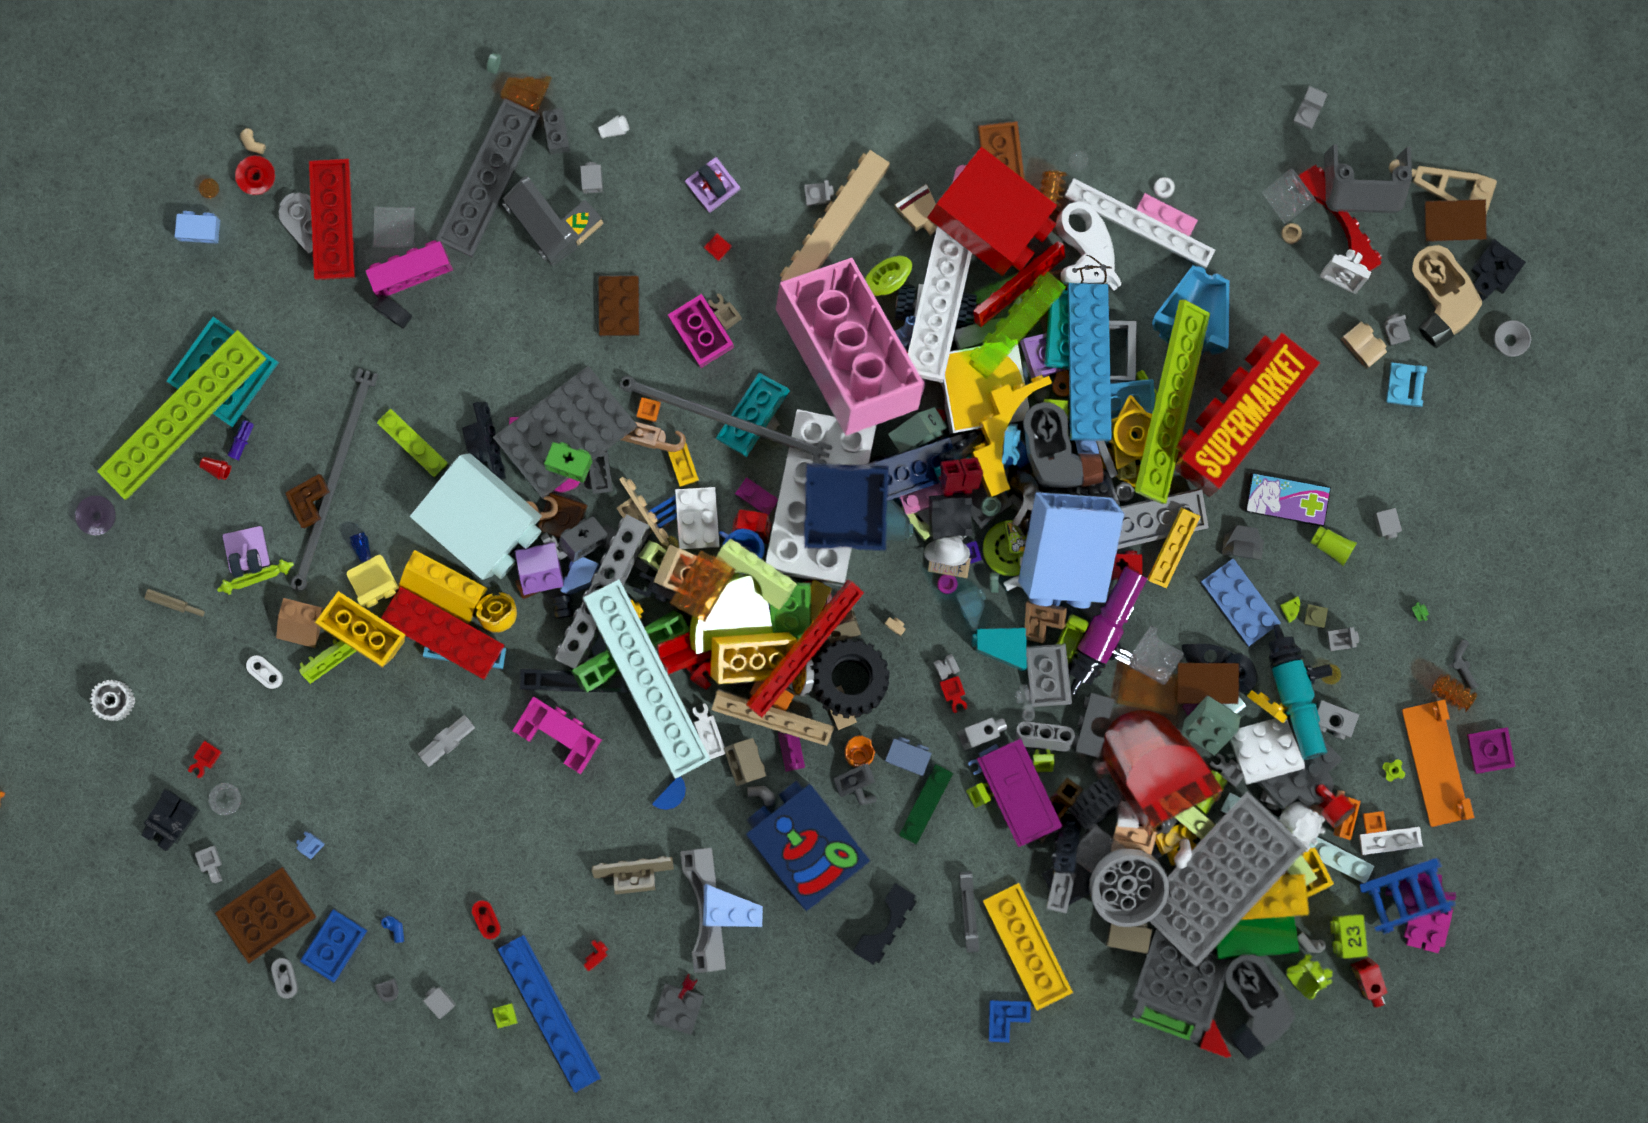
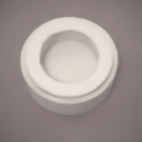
[1154,177,1174,198]

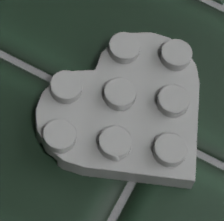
[279,193,313,255]

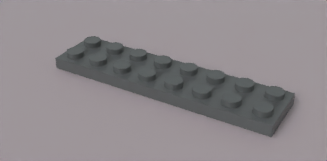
[436,98,541,258]

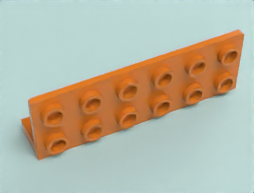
[1402,700,1474,827]

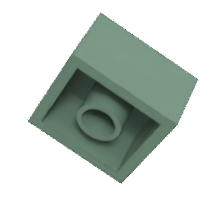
[888,407,947,453]
[1182,695,1241,755]

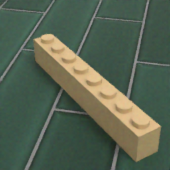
[780,150,890,282]

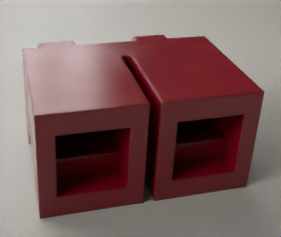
[938,457,983,497]

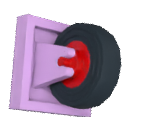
[685,157,740,213]

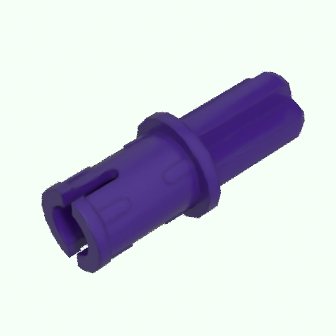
[227,420,254,460]

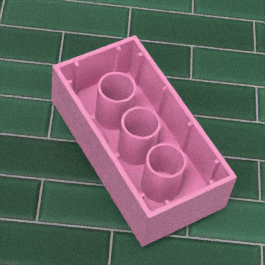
[776,258,924,435]

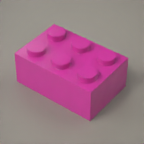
[668,294,734,369]

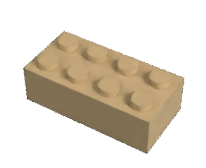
[654,545,735,601]

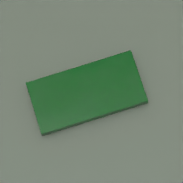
[1216,916,1299,959]

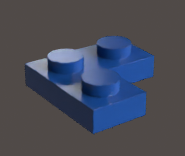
[989,1000,1031,1042]

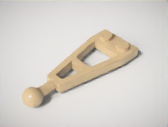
[1389,160,1497,214]

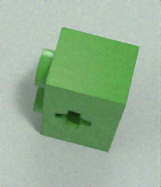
[544,442,593,483]

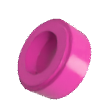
[937,574,958,594]

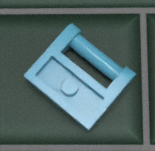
[1386,363,1427,407]

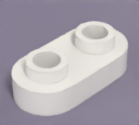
[246,656,283,689]

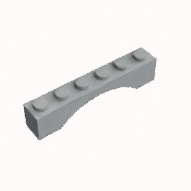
[680,848,726,973]

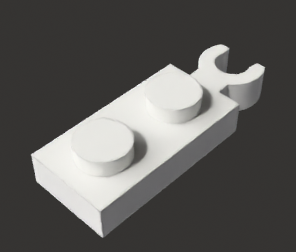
[693,704,725,759]

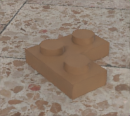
[1025,600,1066,643]

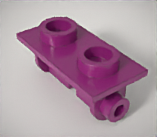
[778,732,805,772]

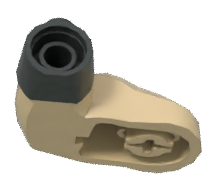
[1412,245,1482,348]

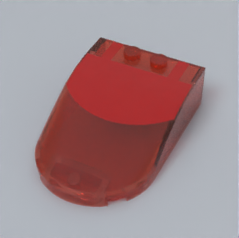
[1102,710,1223,837]

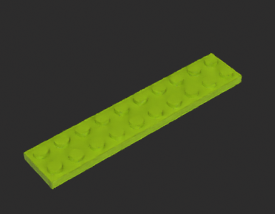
[1134,300,1210,504]
[97,330,267,500]

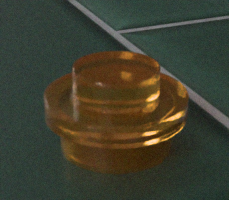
[199,178,219,199]

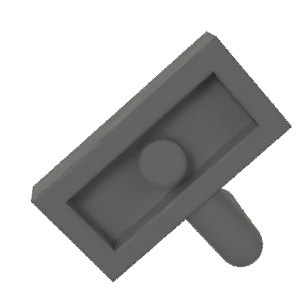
[834,764,877,805]

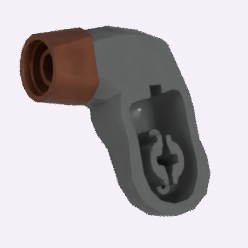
[1024,402,1103,488]

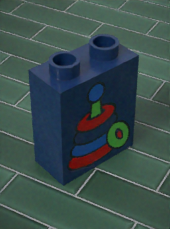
[746,781,870,911]

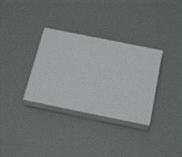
[1026,644,1072,707]

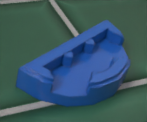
[652,776,686,810]

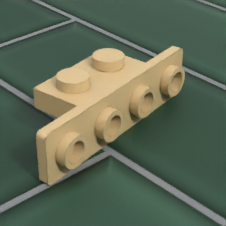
[617,477,669,546]

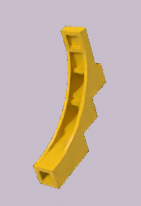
[971,375,1052,497]

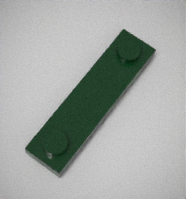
[898,764,953,845]

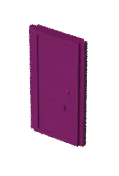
[977,739,1062,847]

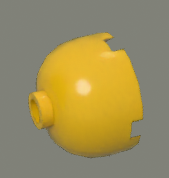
[476,593,517,632]

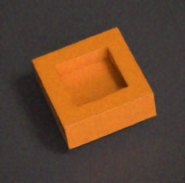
[637,397,661,422]
[1363,811,1387,834]

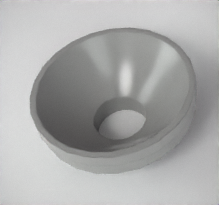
[1494,320,1531,357]

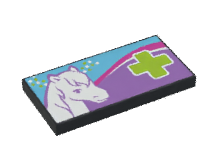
[1245,473,1331,527]

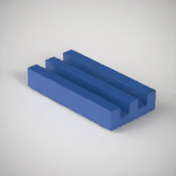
[648,496,677,528]

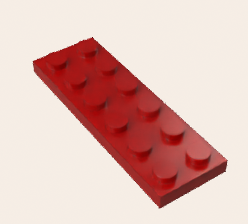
[309,159,355,280]
[381,586,505,680]

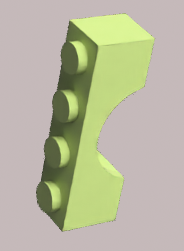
[712,539,797,610]

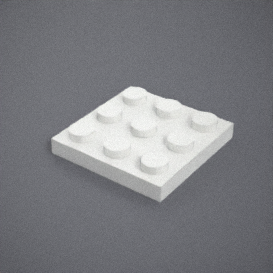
[1230,718,1305,784]

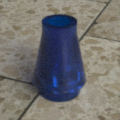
[349,532,371,563]

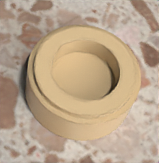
[1281,223,1302,244]

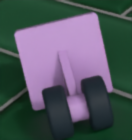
[223,526,270,578]

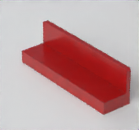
[657,632,712,674]

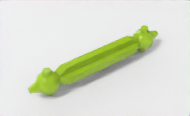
[217,559,294,595]

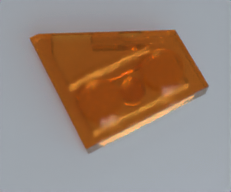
[500,76,552,113]

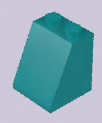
[971,628,1027,671]

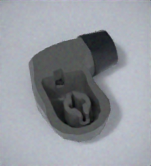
[1225,955,1295,1060]

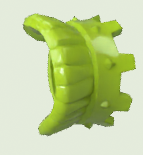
[1286,954,1333,1000]

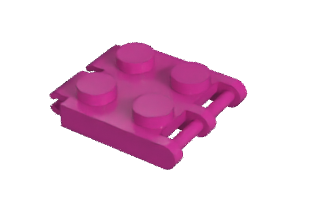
[1404,908,1453,953]

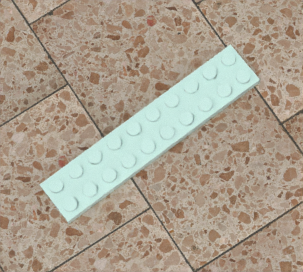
[583,580,711,779]

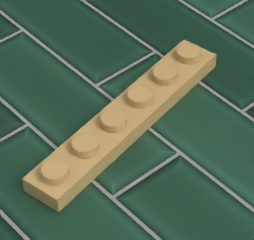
[712,690,834,746]

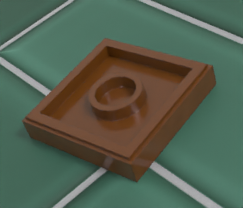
[538,493,588,538]

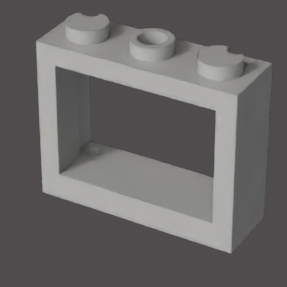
[1109,321,1136,382]

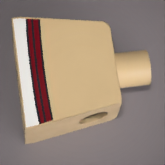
[894,184,937,235]

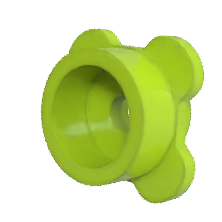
[1383,759,1405,782]

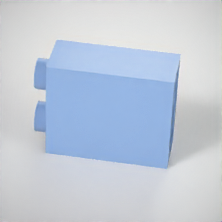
[1018,493,1124,608]

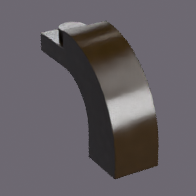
[1007,468,1043,537]
[1036,777,1083,844]

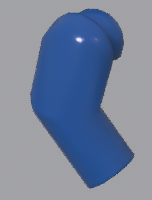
[381,916,404,943]

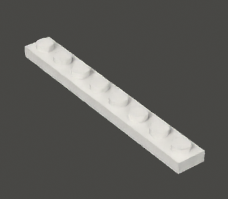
[1065,179,1215,269]

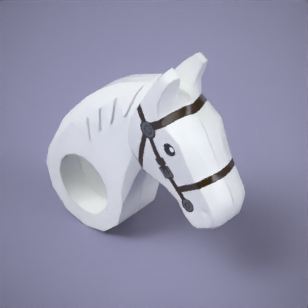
[1056,201,1121,290]

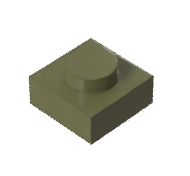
[1304,604,1328,628]

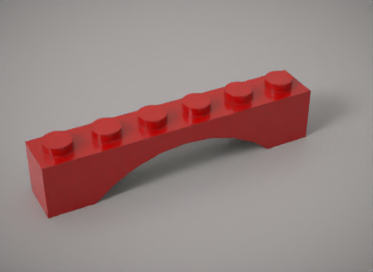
[1293,164,1382,271]

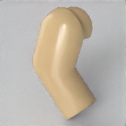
[240,128,266,154]

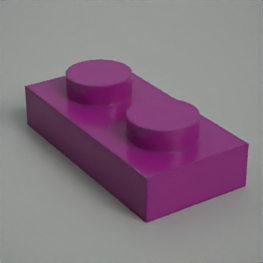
[735,477,779,516]

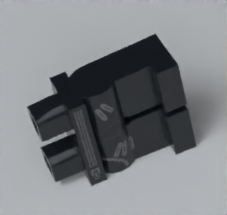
[141,789,200,851]

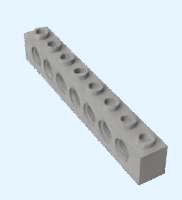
[555,514,651,669]

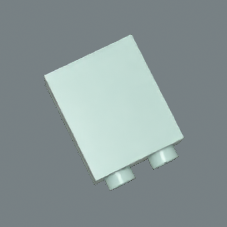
[410,453,542,580]

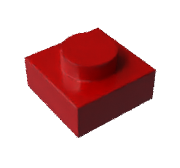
[704,233,732,262]

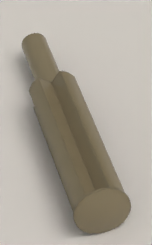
[145,589,205,617]

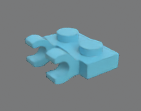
[1002,424,1021,465]

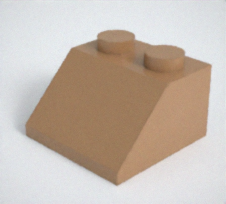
[276,598,324,648]

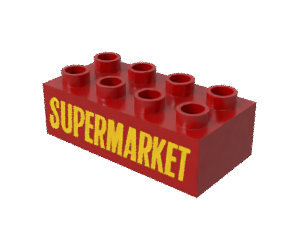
[1174,333,1320,497]

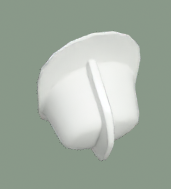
[924,536,970,566]

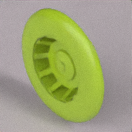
[865,256,912,296]
[983,520,1021,576]

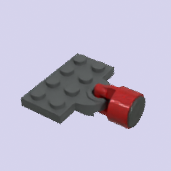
[1257,740,1355,827]

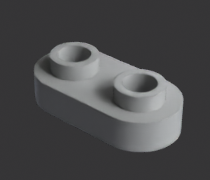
[272,958,298,998]

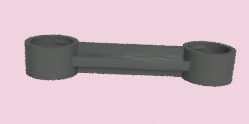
[959,871,979,953]

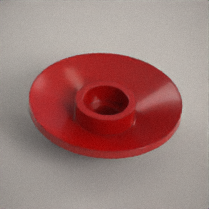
[235,156,275,195]

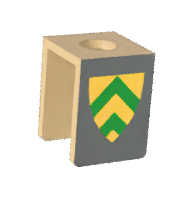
[561,200,603,246]

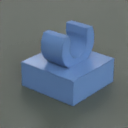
[296,832,325,859]

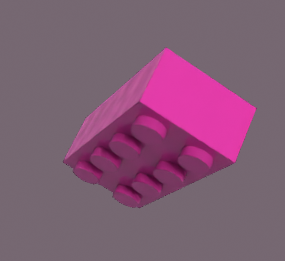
[365,240,453,298]

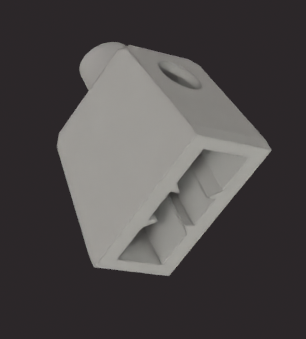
[957,718,1007,751]

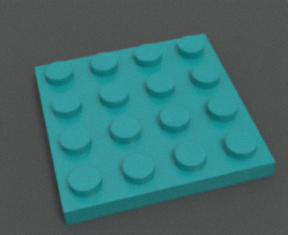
[167,317,279,428]

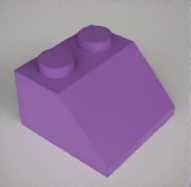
[515,542,563,595]

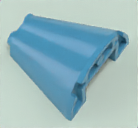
[1152,265,1229,355]

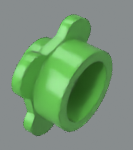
[1412,602,1429,622]

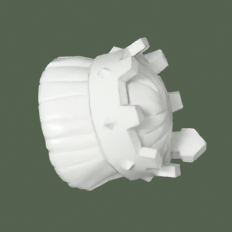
[1279,802,1325,852]

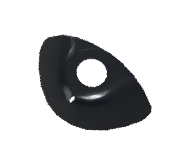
[1182,644,1234,663]

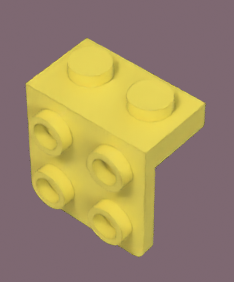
[347,555,399,608]

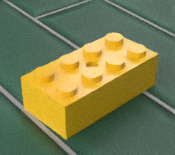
[711,632,797,684]

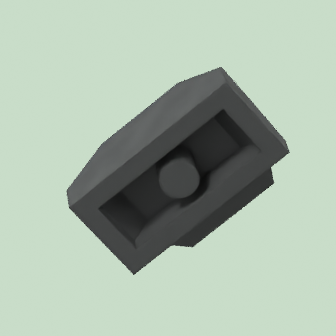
[1221,525,1264,561]

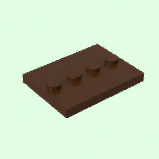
[215,867,317,964]

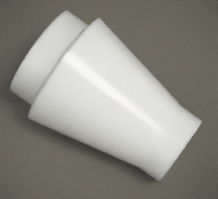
[598,115,629,138]

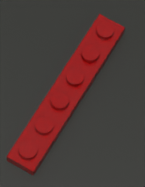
[973,241,1065,327]

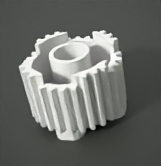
[90,680,135,721]

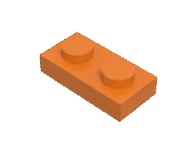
[1333,797,1361,840]

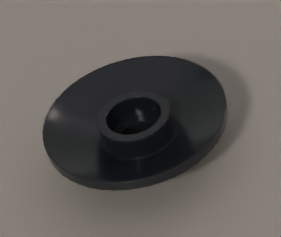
[1225,653,1257,693]

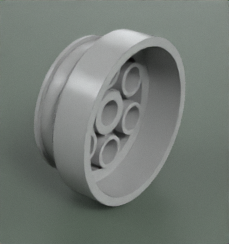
[1089,848,1169,927]

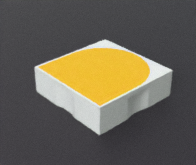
[940,340,1029,434]

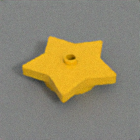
[1108,395,1152,470]

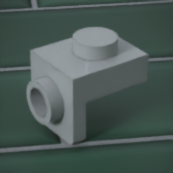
[1327,627,1359,651]

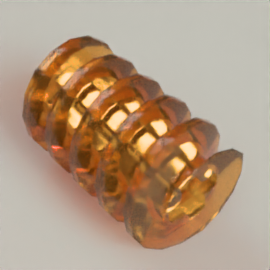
[1039,170,1067,214]
[1431,673,1477,712]

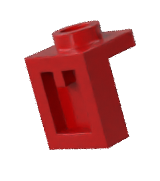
[583,940,608,971]

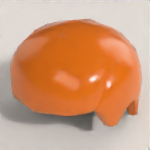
[844,735,875,768]

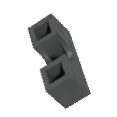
[1072,693,1115,758]

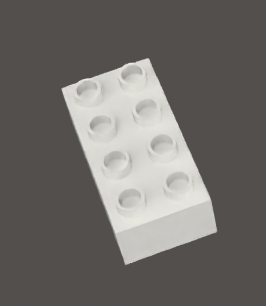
[766,409,876,586]

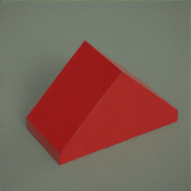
[1198,1019,1231,1058]

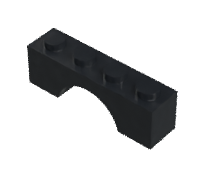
[852,883,917,965]

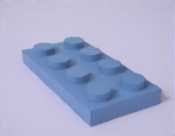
[1201,558,1281,647]

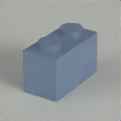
[885,737,932,776]

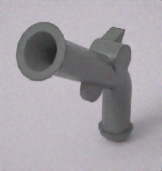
[1448,639,1479,691]

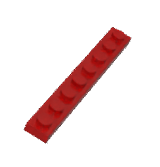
[746,579,864,718]

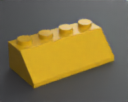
[398,550,488,624]
[315,591,405,667]

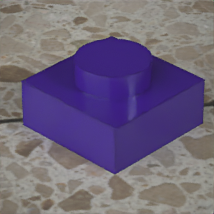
[965,541,982,564]

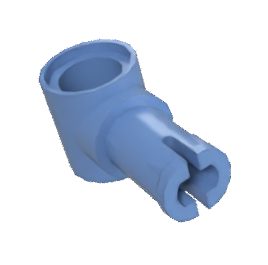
[895,316,916,352]

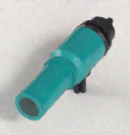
[1268,624,1333,760]

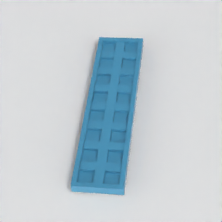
[1067,283,1111,441]

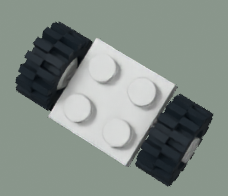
[895,284,977,329]

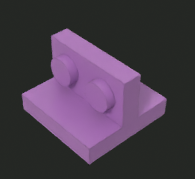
[1020,333,1065,378]

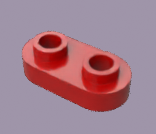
[472,900,501,939]

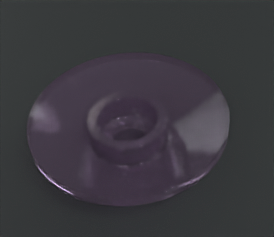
[75,496,116,536]

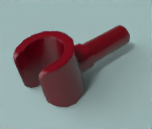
[678,974,698,999]

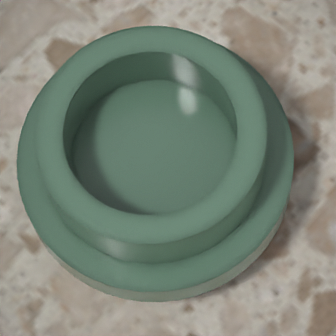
[981,496,1001,516]

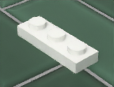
[1359,827,1423,855]

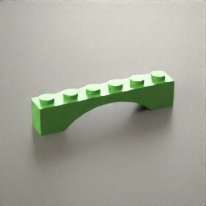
[571,610,690,692]

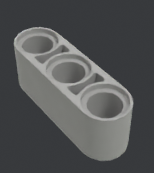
[1015,721,1075,751]

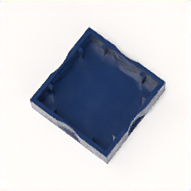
[804,463,889,550]

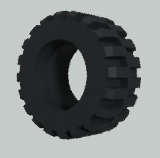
[812,638,890,719]

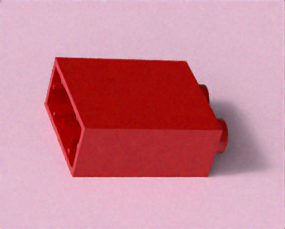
[927,146,1057,276]

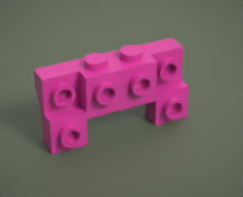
[513,696,602,774]

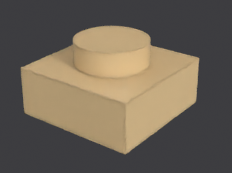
[885,617,906,637]

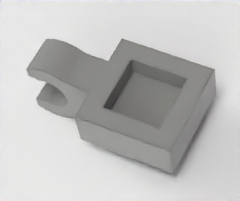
[195,846,222,883]

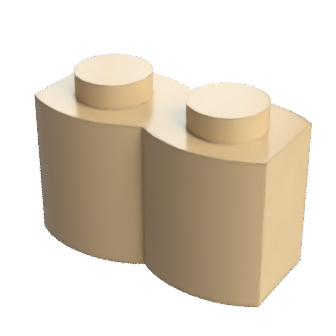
[1341,322,1387,369]

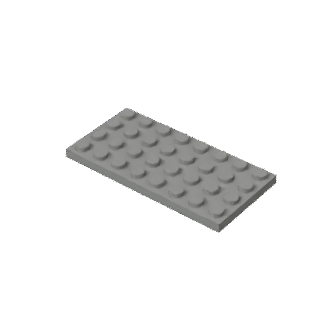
[1150,792,1307,966]

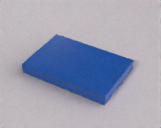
[300,909,368,983]

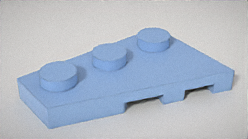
[703,885,763,927]

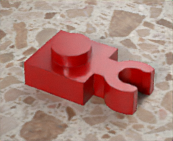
[940,676,967,714]
[188,741,222,778]

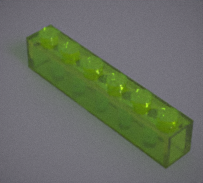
[969,272,1066,379]

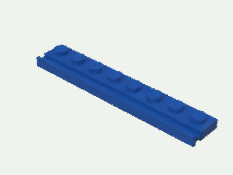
[498,935,601,1092]

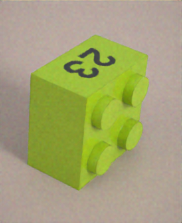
[1330,914,1368,958]

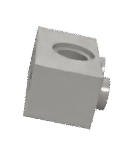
[1317,700,1359,740]

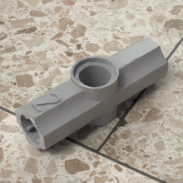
[418,715,475,767]

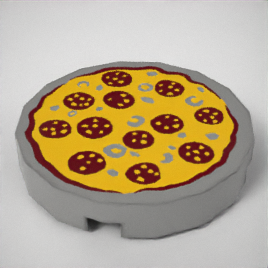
[792,659,814,697]

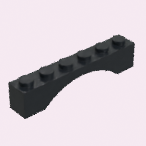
[520,669,630,693]

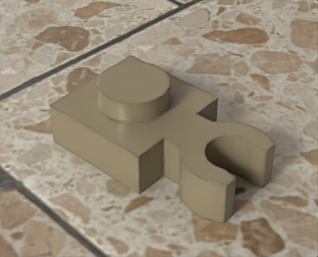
[708,293,742,330]

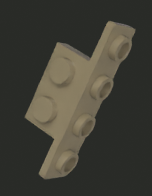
[592,856,674,895]

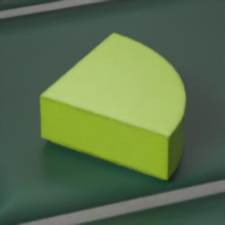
[1280,597,1300,623]

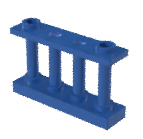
[1360,858,1456,934]

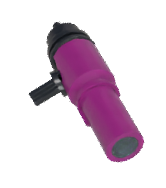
[1069,567,1148,695]

